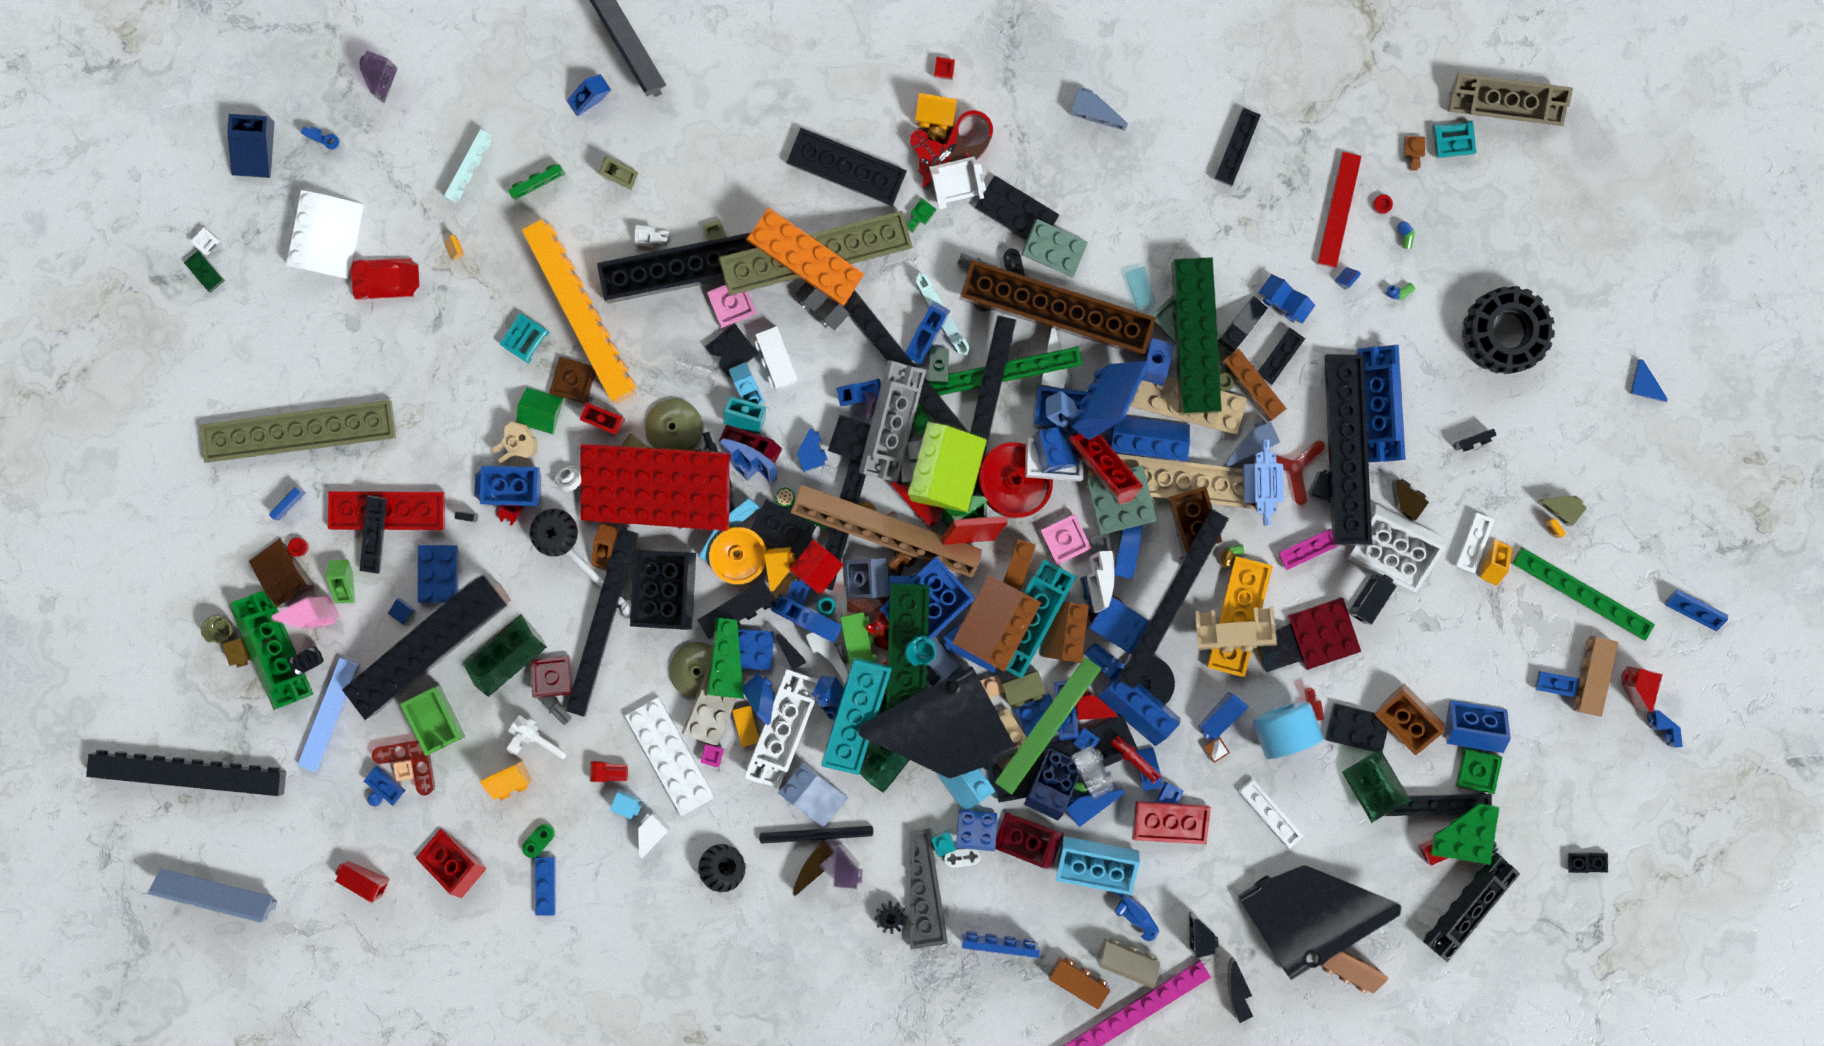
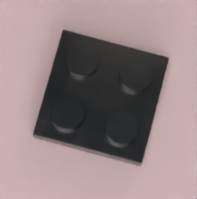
[828,415,871,462]

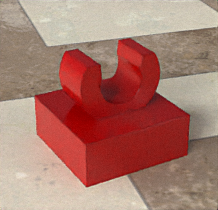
[497,505,523,526]

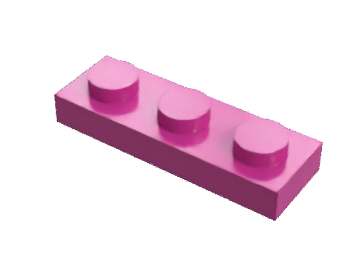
[1278,528,1339,570]

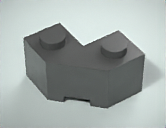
[795,282,850,331]

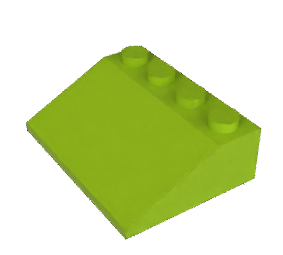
[908,422,987,513]

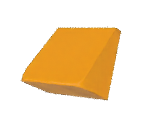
[445,235,465,260]

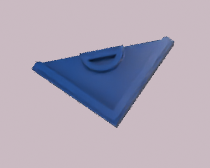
[1630,359,1668,402]

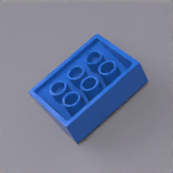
[1072,361,1149,440]
[880,556,975,639]

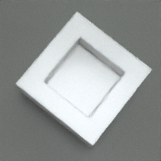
[191,227,220,256]

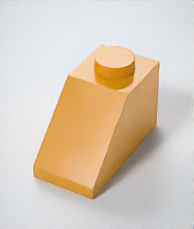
[1480,539,1512,586]
[764,547,795,591]

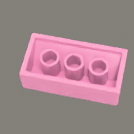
[272,596,340,629]

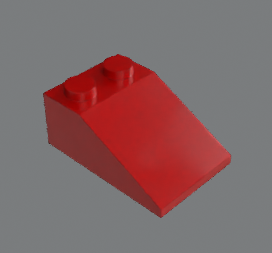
[416,828,487,898]

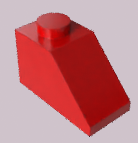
[1076,691,1117,720]

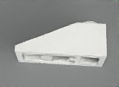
[1040,328,1070,389]

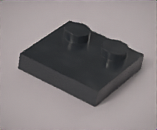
[705,324,759,377]

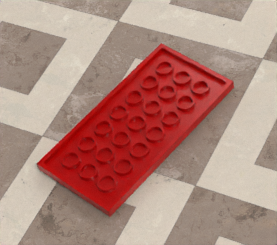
[580,443,730,531]

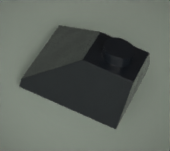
[1257,624,1303,672]
[1189,912,1219,958]

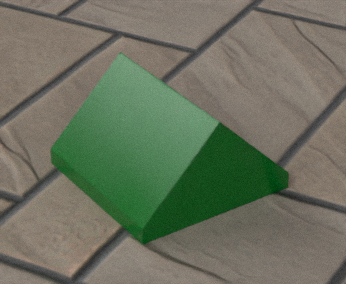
[516,387,564,435]

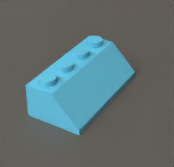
[937,769,995,810]
[1056,836,1140,895]

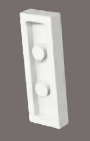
[1455,513,1495,573]

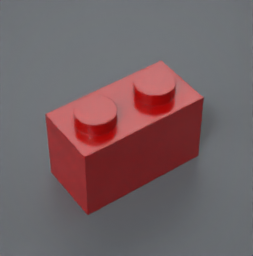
[579,402,626,436]

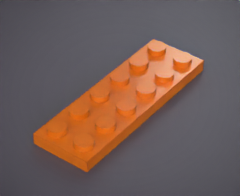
[746,207,864,307]

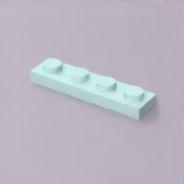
[444,129,491,203]

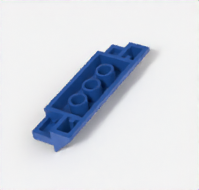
[1357,345,1406,463]

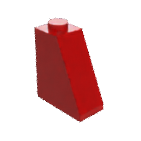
[335,861,390,903]

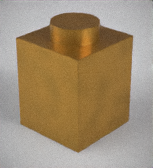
[222,638,252,668]

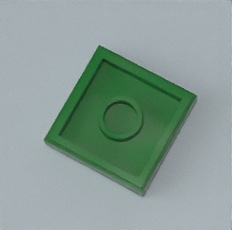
[1456,748,1503,794]

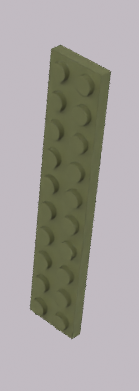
[718,211,913,296]
[199,400,396,463]

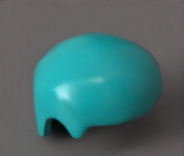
[905,636,937,666]

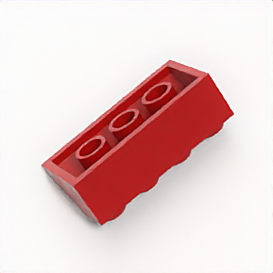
[1069,434,1143,505]

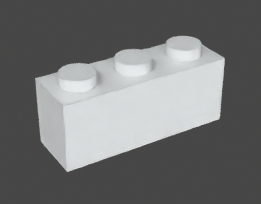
[754,326,799,390]

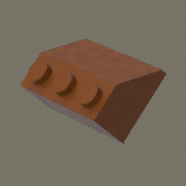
[1042,602,1089,663]
[1375,683,1445,756]

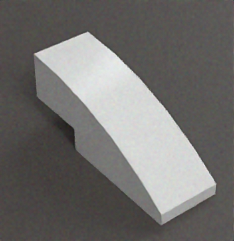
[1087,551,1114,613]

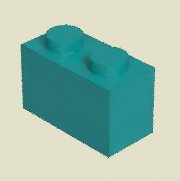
[723,396,767,434]

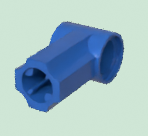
[1084,642,1124,680]

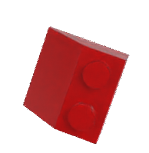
[790,540,844,595]
[1621,666,1663,712]

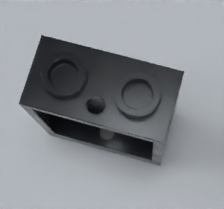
[1348,574,1397,625]

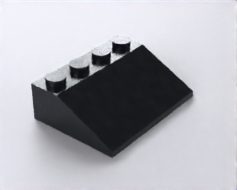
[630,550,696,630]

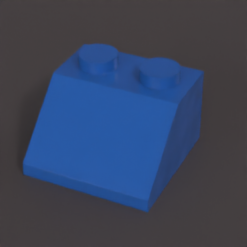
[1033,427,1079,473]

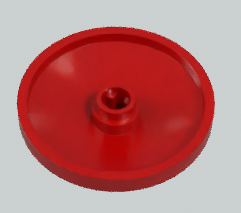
[977,442,1053,519]

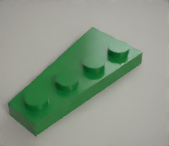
[706,617,744,699]

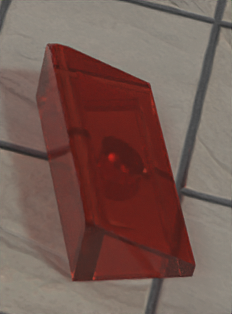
[847,598,886,612]

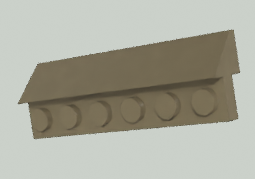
[1448,73,1573,126]

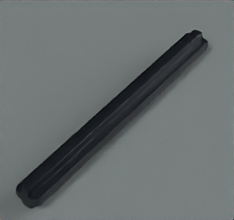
[759,826,874,844]

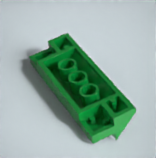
[229,591,313,710]

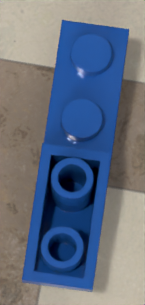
[771,594,842,643]

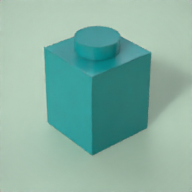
[931,829,956,857]

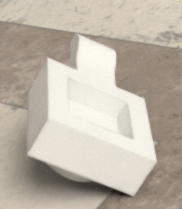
[635,225,669,248]

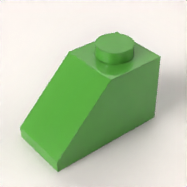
[325,559,355,604]

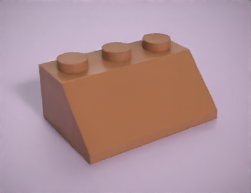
[1321,950,1389,994]

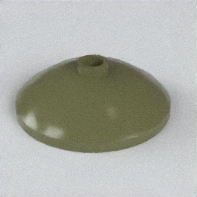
[645,399,703,450]
[670,642,712,699]

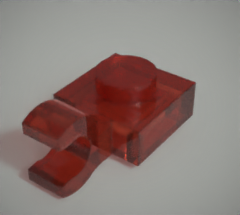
[1304,688,1324,721]

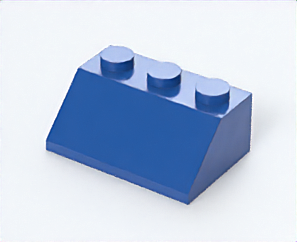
[1445,700,1511,753]

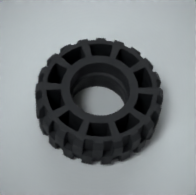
[1462,286,1555,374]

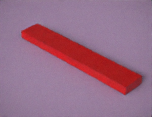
[1317,152,1362,268]

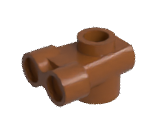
[887,551,917,576]

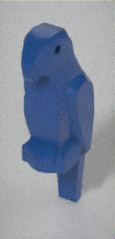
[1114,892,1159,941]

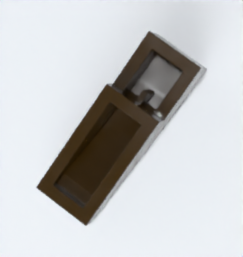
[792,840,835,896]

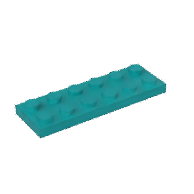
[821,658,892,775]

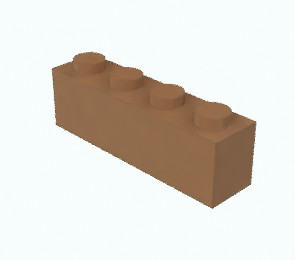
[1572,636,1619,717]

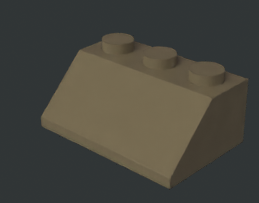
[1096,937,1160,989]

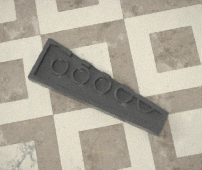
[910,828,948,950]

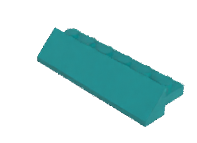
[1006,560,1077,679]

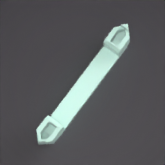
[916,273,969,356]

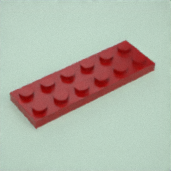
[328,491,445,530]

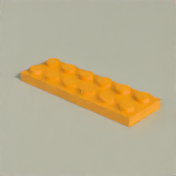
[1207,556,1273,677]

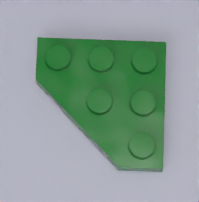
[1430,803,1500,865]

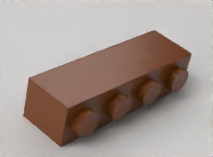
[1220,348,1287,422]

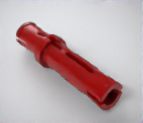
[1111,736,1161,784]

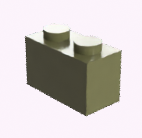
[1001,670,1046,708]

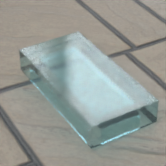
[1125,267,1156,309]

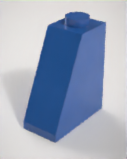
[1198,691,1249,740]

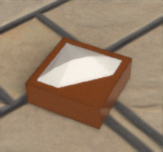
[1203,736,1230,763]

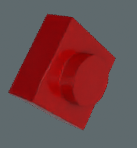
[934,57,955,80]

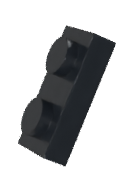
[1453,429,1497,452]

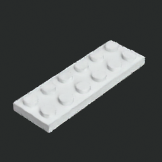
[625,697,715,816]

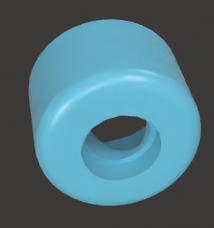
[1253,701,1324,759]

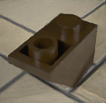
[1392,479,1429,521]

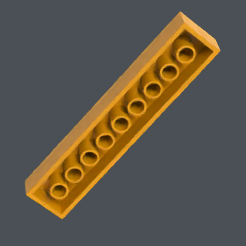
[522,219,637,404]

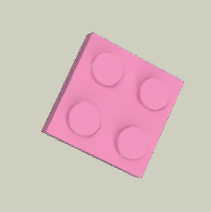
[707,285,757,328]
[1040,514,1091,565]

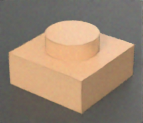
[980,674,1005,698]

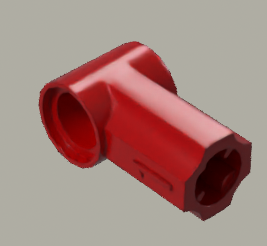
[589,761,628,782]

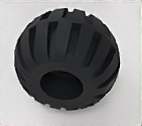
[530,509,578,557]
[698,844,746,893]

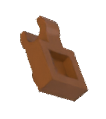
[1404,136,1425,170]

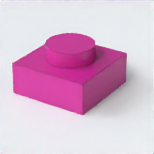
[700,743,725,768]

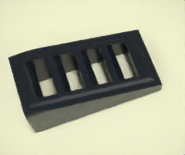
[775,633,807,669]

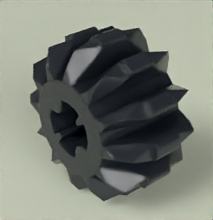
[288,646,324,675]
[875,901,907,934]

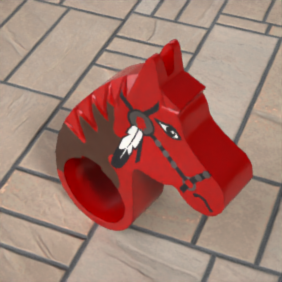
[910,110,993,188]

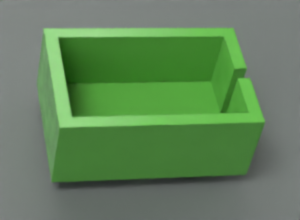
[400,686,465,756]

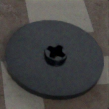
[1139,656,1175,705]

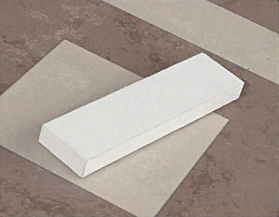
[1238,778,1304,849]

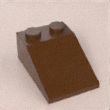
[1169,486,1223,554]
[249,538,315,608]

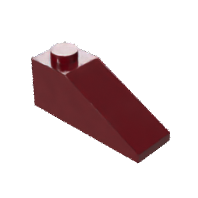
[719,425,782,464]

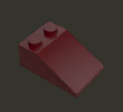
[995,812,1064,870]

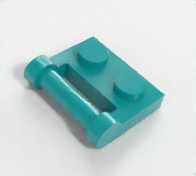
[1432,120,1477,159]
[499,313,550,364]

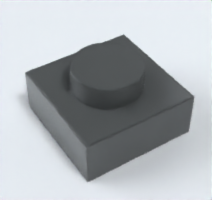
[1089,533,1112,555]

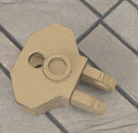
[491,422,538,464]

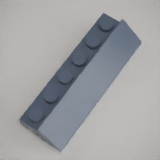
[148,869,277,923]

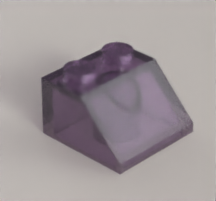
[359,50,398,103]
[834,842,863,889]

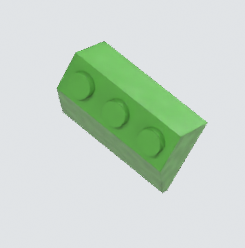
[840,612,878,667]

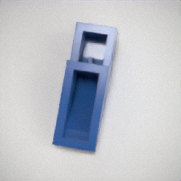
[906,302,951,365]
[1114,525,1143,579]

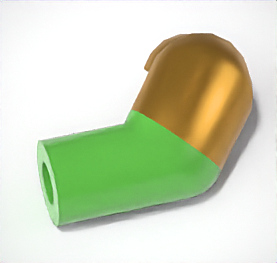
[1220,544,1244,567]

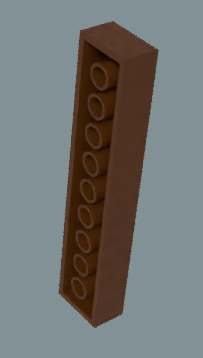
[959,260,1156,356]

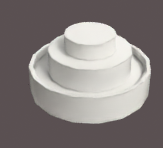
[555,466,581,492]

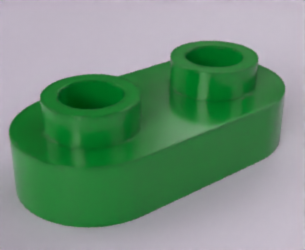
[522,823,555,858]

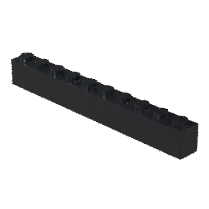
[1116,509,1229,689]
[86,749,286,796]

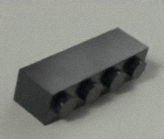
[697,580,776,639]

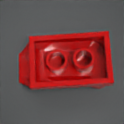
[351,258,420,300]

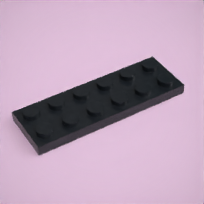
[786,128,907,207]

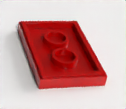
[941,516,1008,545]

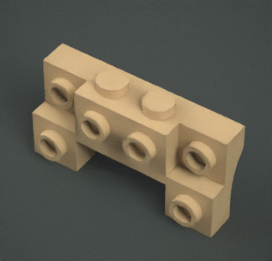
[1195,606,1277,653]

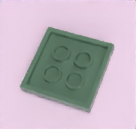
[1086,465,1157,535]

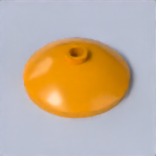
[709,527,767,584]

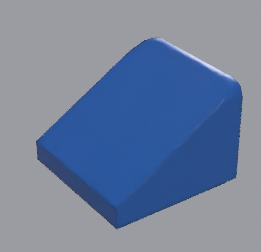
[1335,267,1361,290]
[388,598,415,625]

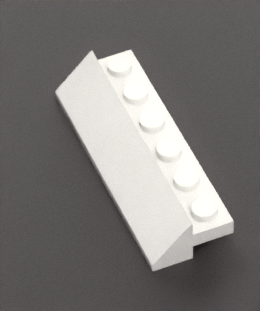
[744,669,819,789]

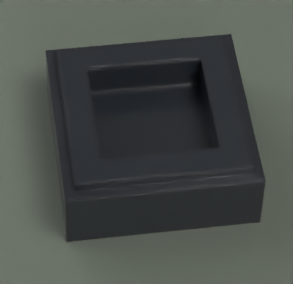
[454,511,478,522]

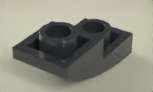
[1568,852,1608,873]

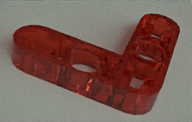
[372,740,435,796]

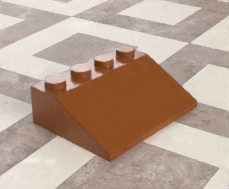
[952,575,1041,672]

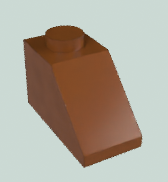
[591,524,619,570]

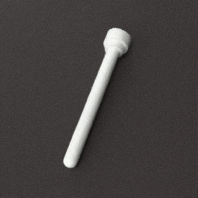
[566,549,631,618]

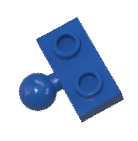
[363,766,406,807]

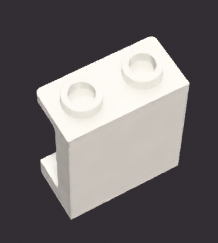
[930,157,986,209]

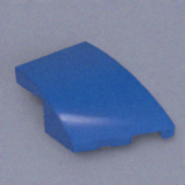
[720,439,777,484]

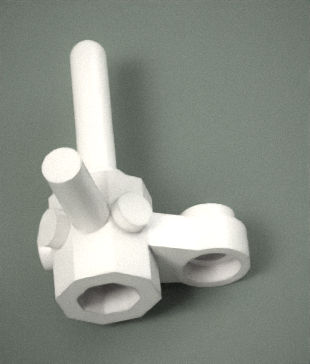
[506,715,566,759]

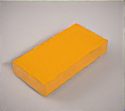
[732,705,759,747]

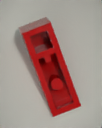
[891,481,942,526]

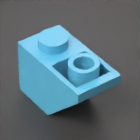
[729,362,765,405]

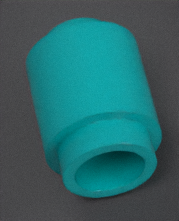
[816,597,836,618]

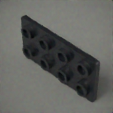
[1053,715,1138,776]

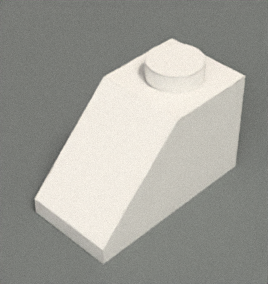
[638,812,670,858]

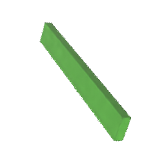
[995,657,1101,795]

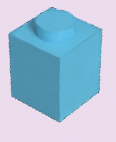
[610,790,642,819]

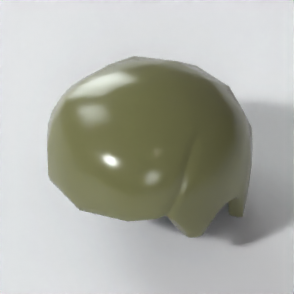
[200,614,234,644]

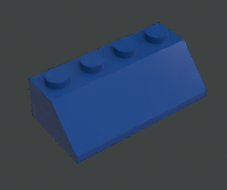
[1110,416,1190,462]
[1097,670,1181,746]

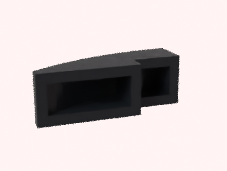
[1228,957,1254,1023]

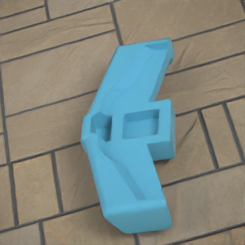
[698,497,761,566]

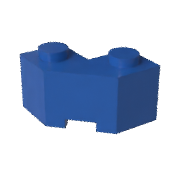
[1258,274,1316,324]

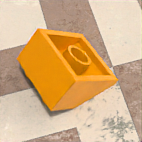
[915,93,957,132]
[480,761,532,801]

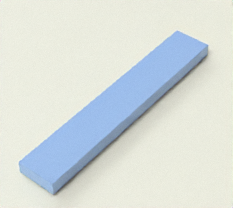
[298,658,359,772]

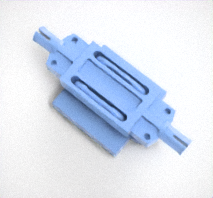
[1243,440,1284,526]

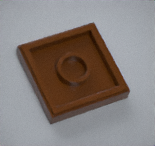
[549,357,596,404]

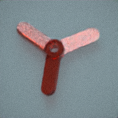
[1276,440,1325,505]

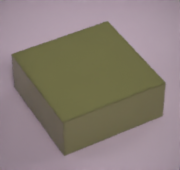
[702,219,726,241]

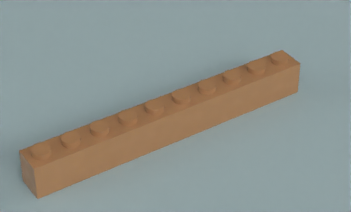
[791,485,982,577]

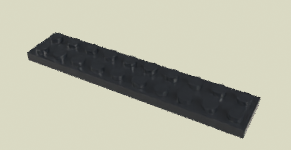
[1324,354,1373,546]

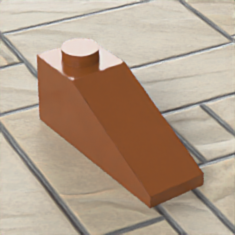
[1003,539,1036,591]

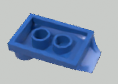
[1033,386,1088,427]
[474,466,541,506]

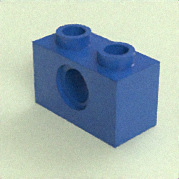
[1142,338,1174,386]

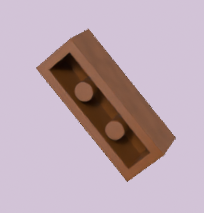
[1048,956,1111,1010]

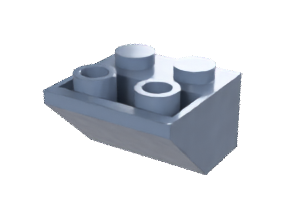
[926,637,960,688]

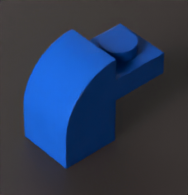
[836,379,881,407]

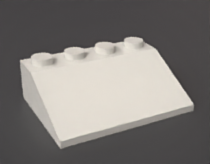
[286,190,364,280]
[1347,504,1446,593]

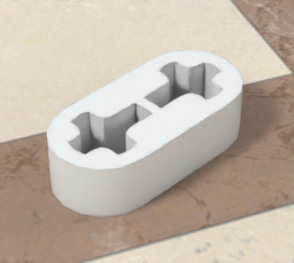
[944,848,981,868]

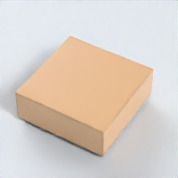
[393,759,416,782]

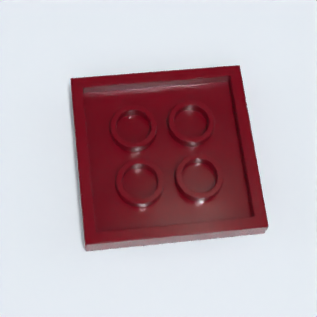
[1287,597,1362,670]

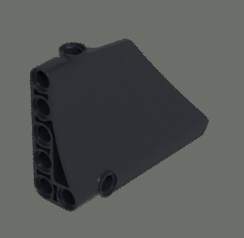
[858,666,1017,778]
[1238,865,1401,980]

